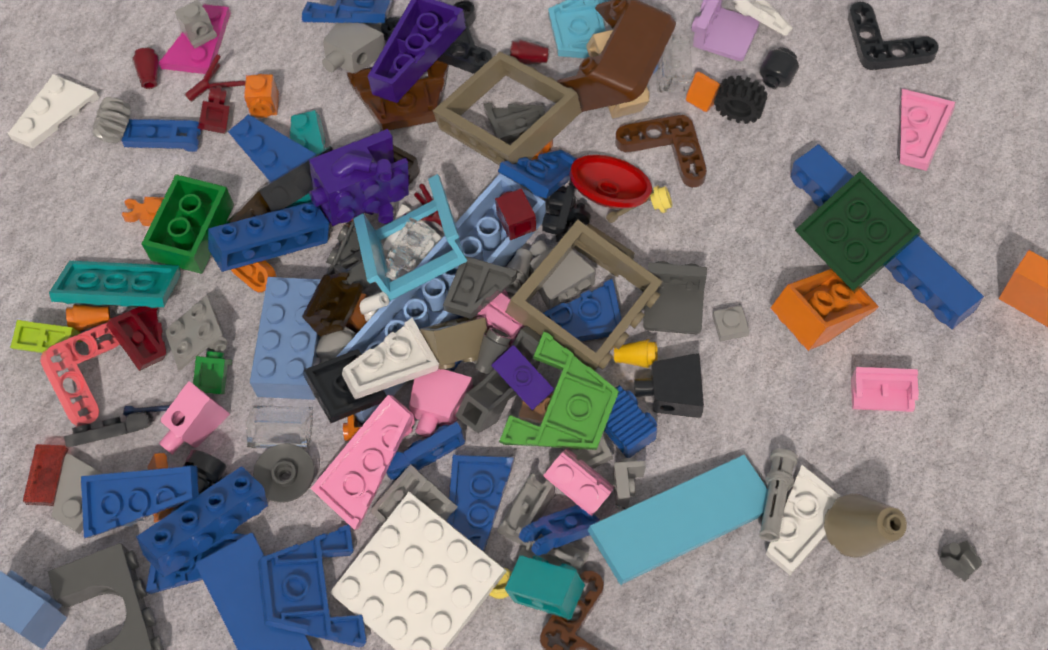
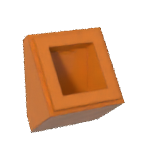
[686,71,720,112]

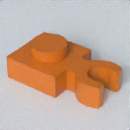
[122,197,164,226]

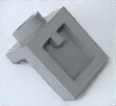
[613,458,646,508]

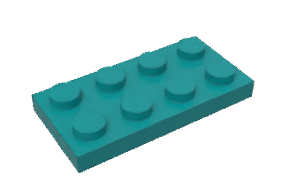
[49,261,181,308]

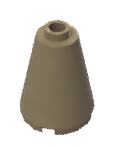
[824,494,907,558]

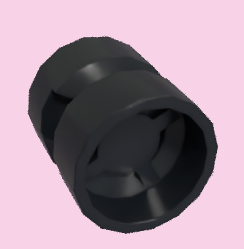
[183,450,227,494]

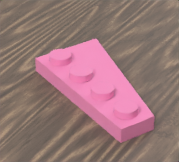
[311,395,414,530]

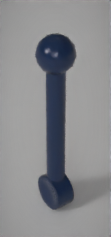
[123,405,170,417]

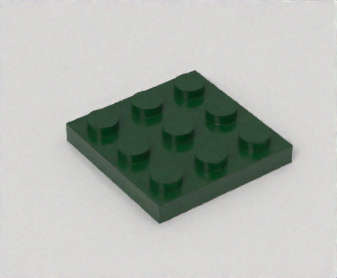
[795,171,921,293]

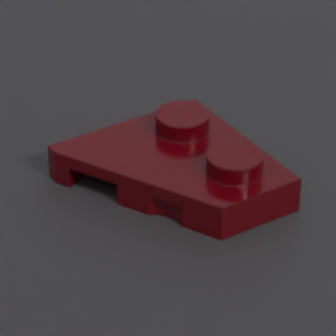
[106,306,166,371]

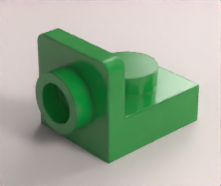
[193,351,233,394]

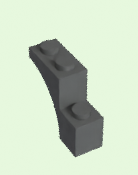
[455,326,542,434]

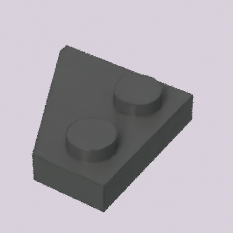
[484,103,545,144]
[443,256,517,319]

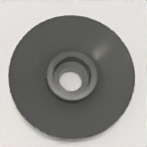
[253,444,315,503]

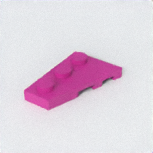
[158,4,231,74]

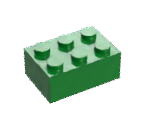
[141,174,234,274]

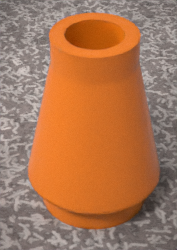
[66,304,111,332]

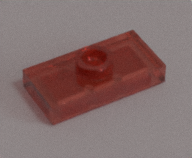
[23,444,69,506]

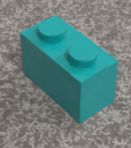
[505,555,585,620]

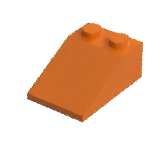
[771,269,879,351]

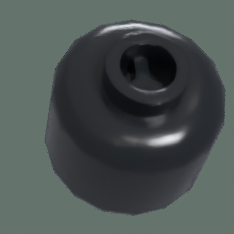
[759,47,799,89]

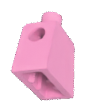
[409,369,474,438]
[159,381,230,454]

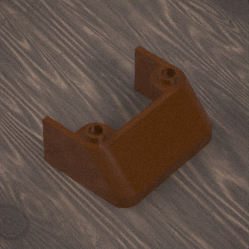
[557,0,676,112]

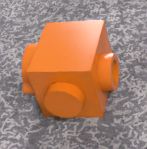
[244,74,279,118]

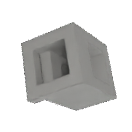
[174,0,217,49]

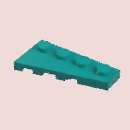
[286,110,326,208]

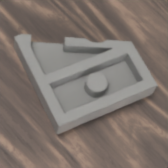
[52,453,103,534]

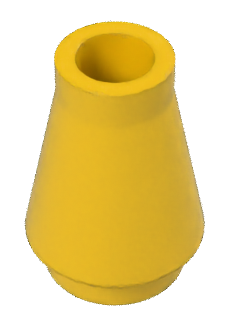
[614,339,658,368]

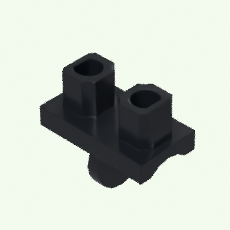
[542,185,591,242]

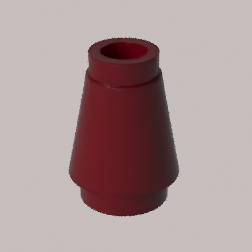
[510,39,548,65]
[132,47,159,89]

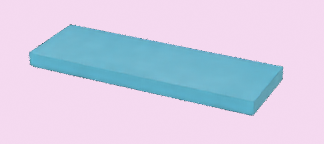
[588,455,768,585]

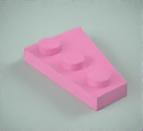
[900,89,955,171]

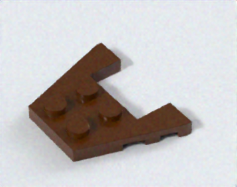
[347,60,449,131]

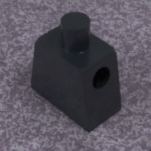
[634,353,704,418]

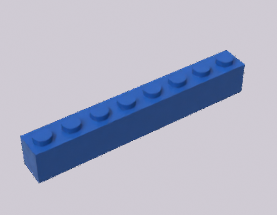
[790,144,984,330]

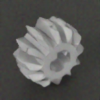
[92,97,131,143]

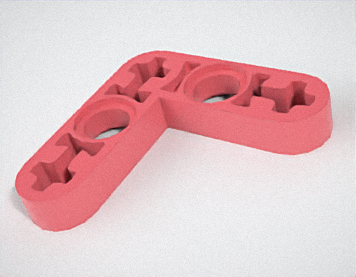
[40,323,120,426]

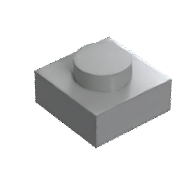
[712,305,749,342]

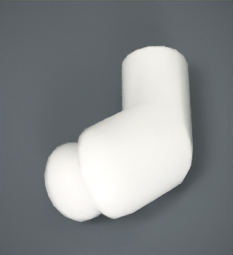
[359,292,389,322]

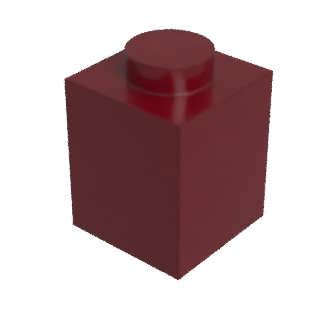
[495,188,536,241]

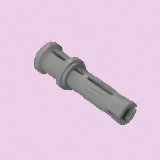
[759,449,798,542]

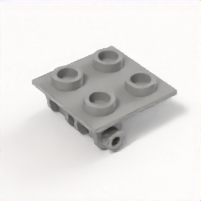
[165,295,228,370]

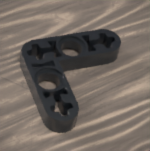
[848,2,939,70]

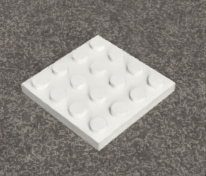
[330,492,507,650]

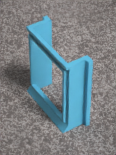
[353,174,467,301]

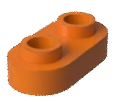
[231,260,276,292]

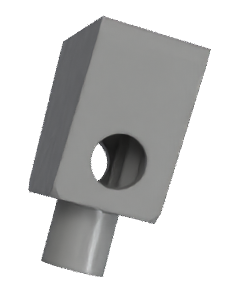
[322,23,385,73]
[530,240,595,310]

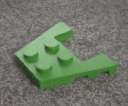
[499,332,619,450]

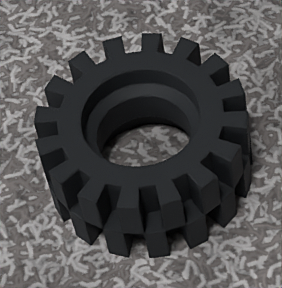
[714,75,768,124]

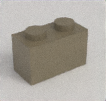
[419,316,487,370]

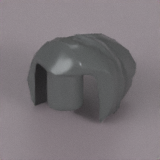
[940,541,982,582]

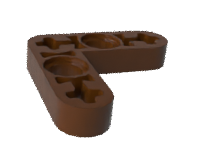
[615,115,707,188]
[540,571,604,650]

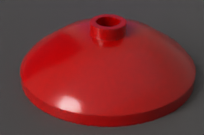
[570,155,652,209]

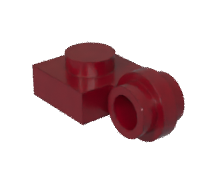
[198,85,230,134]

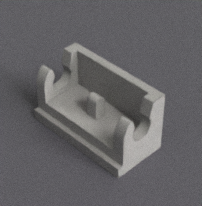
[497,474,554,546]

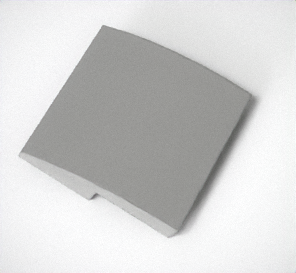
[370,464,458,524]

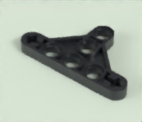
[381,0,492,74]

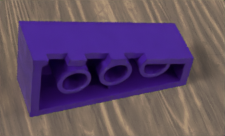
[368,0,466,103]

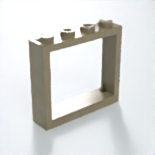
[433,51,582,166]
[505,220,663,371]

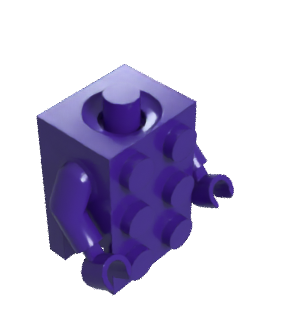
[309,129,409,226]

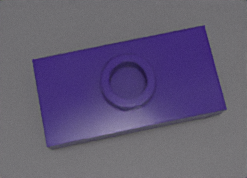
[491,345,555,411]

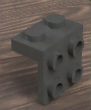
[643,261,707,334]

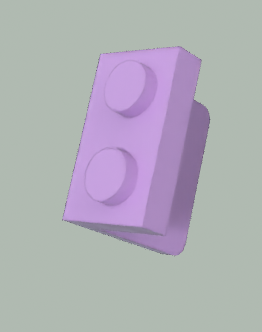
[691,0,759,61]

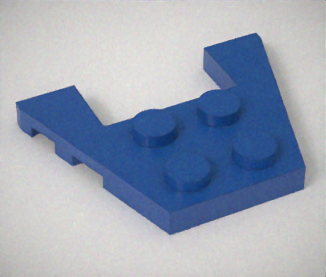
[302,0,393,23]
[258,525,366,647]

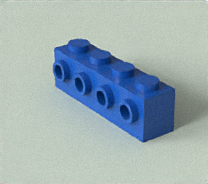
[208,202,329,272]
[136,466,268,578]

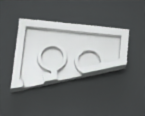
[8,74,99,148]
[342,318,439,399]
[765,465,841,575]

